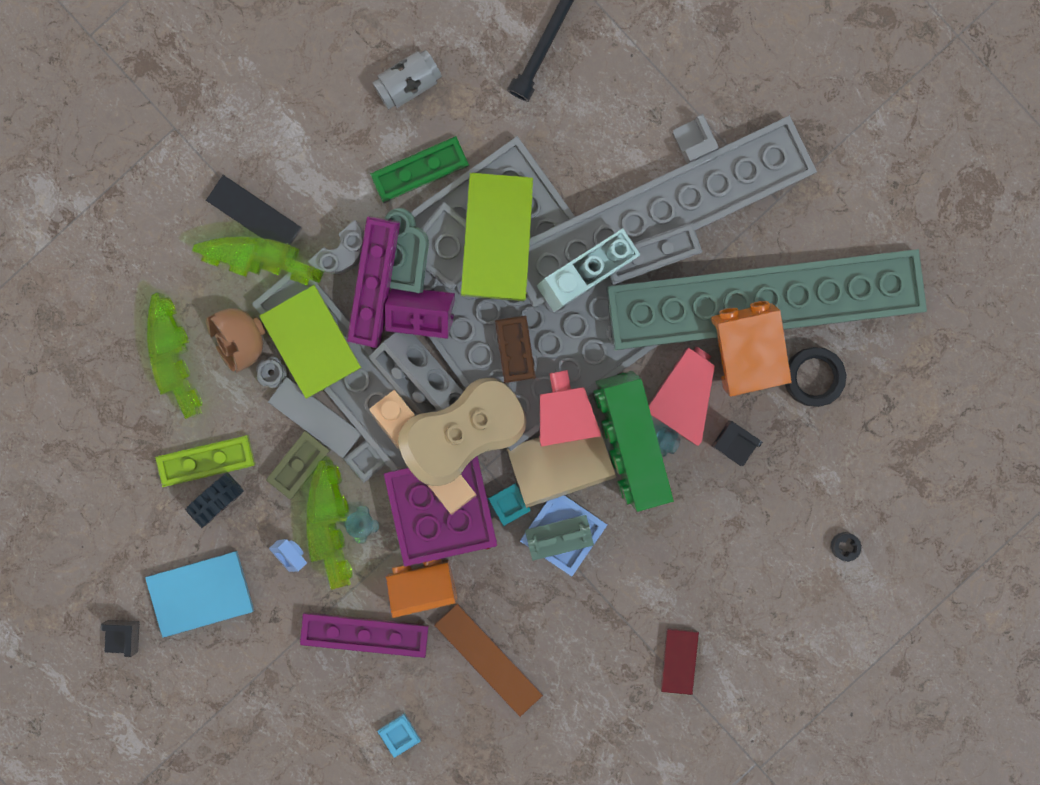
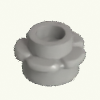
[256,357,287,388]

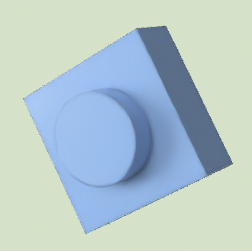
[269,539,307,572]

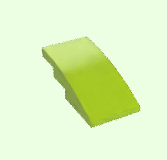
[461,173,533,301]

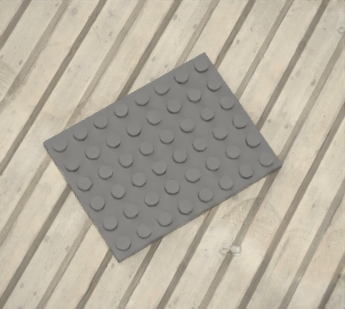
[411,136,658,451]

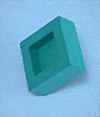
[488,483,531,526]

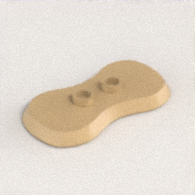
[398,378,526,486]

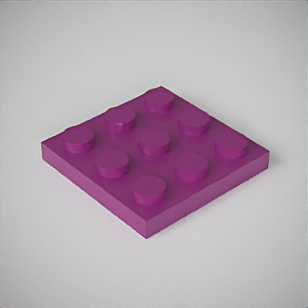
[383,456,497,567]

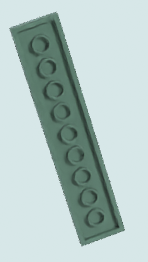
[606,249,927,350]

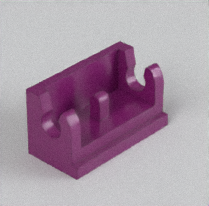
[385,289,455,339]

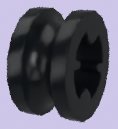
[831,532,862,562]

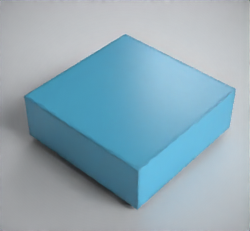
[377,713,421,758]

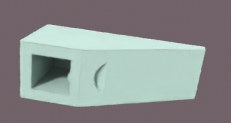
[537,228,640,312]

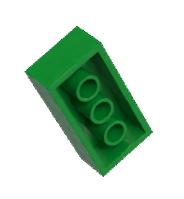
[593,371,674,512]

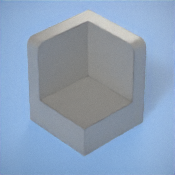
[673,114,719,164]

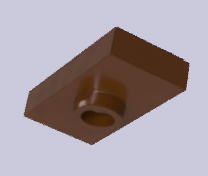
[495,316,536,383]

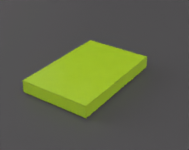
[259,285,362,399]

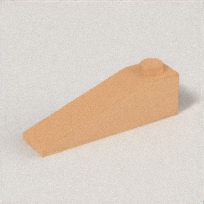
[369,390,476,515]

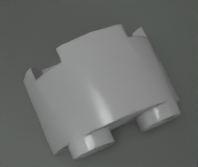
[308,220,364,274]

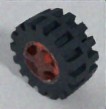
[185,472,244,528]

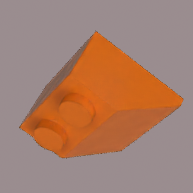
[386,559,457,618]

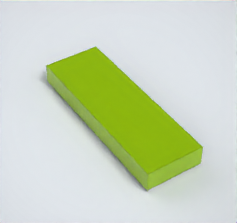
[155,435,255,487]

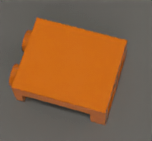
[711,301,792,397]

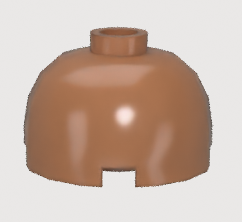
[206,308,265,373]

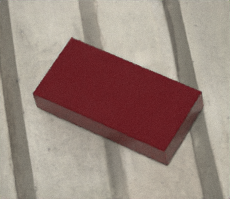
[661,628,699,695]

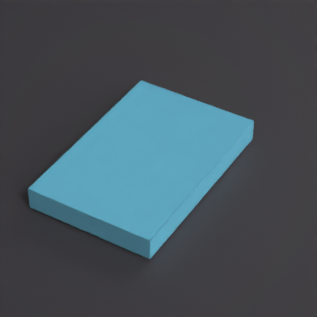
[145,551,255,638]

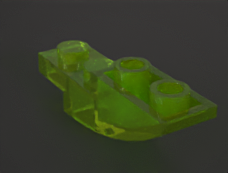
[192,236,324,286]
[147,292,203,419]
[306,460,353,590]

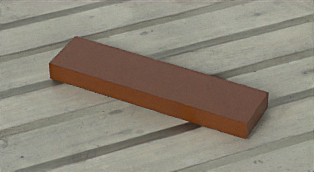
[434,603,543,717]

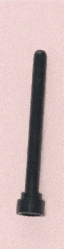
[507,0,574,102]

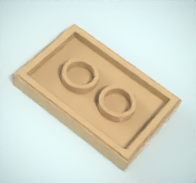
[507,420,616,508]

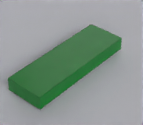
[370,136,469,203]

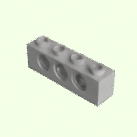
[368,332,463,414]

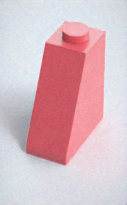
[648,346,715,446]

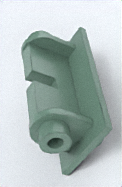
[525,515,594,561]

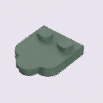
[385,208,429,293]

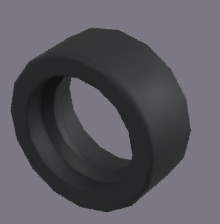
[785,347,847,407]

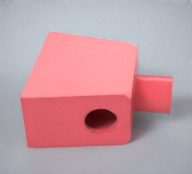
[539,370,601,447]

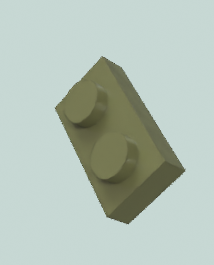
[266,431,331,500]

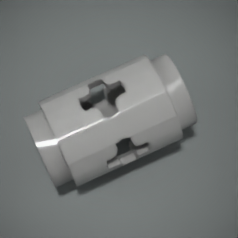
[372,50,442,110]

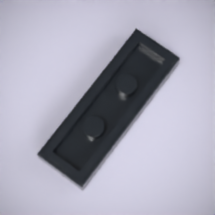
[205,175,302,254]

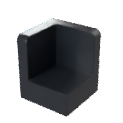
[711,420,763,466]
[101,620,140,657]

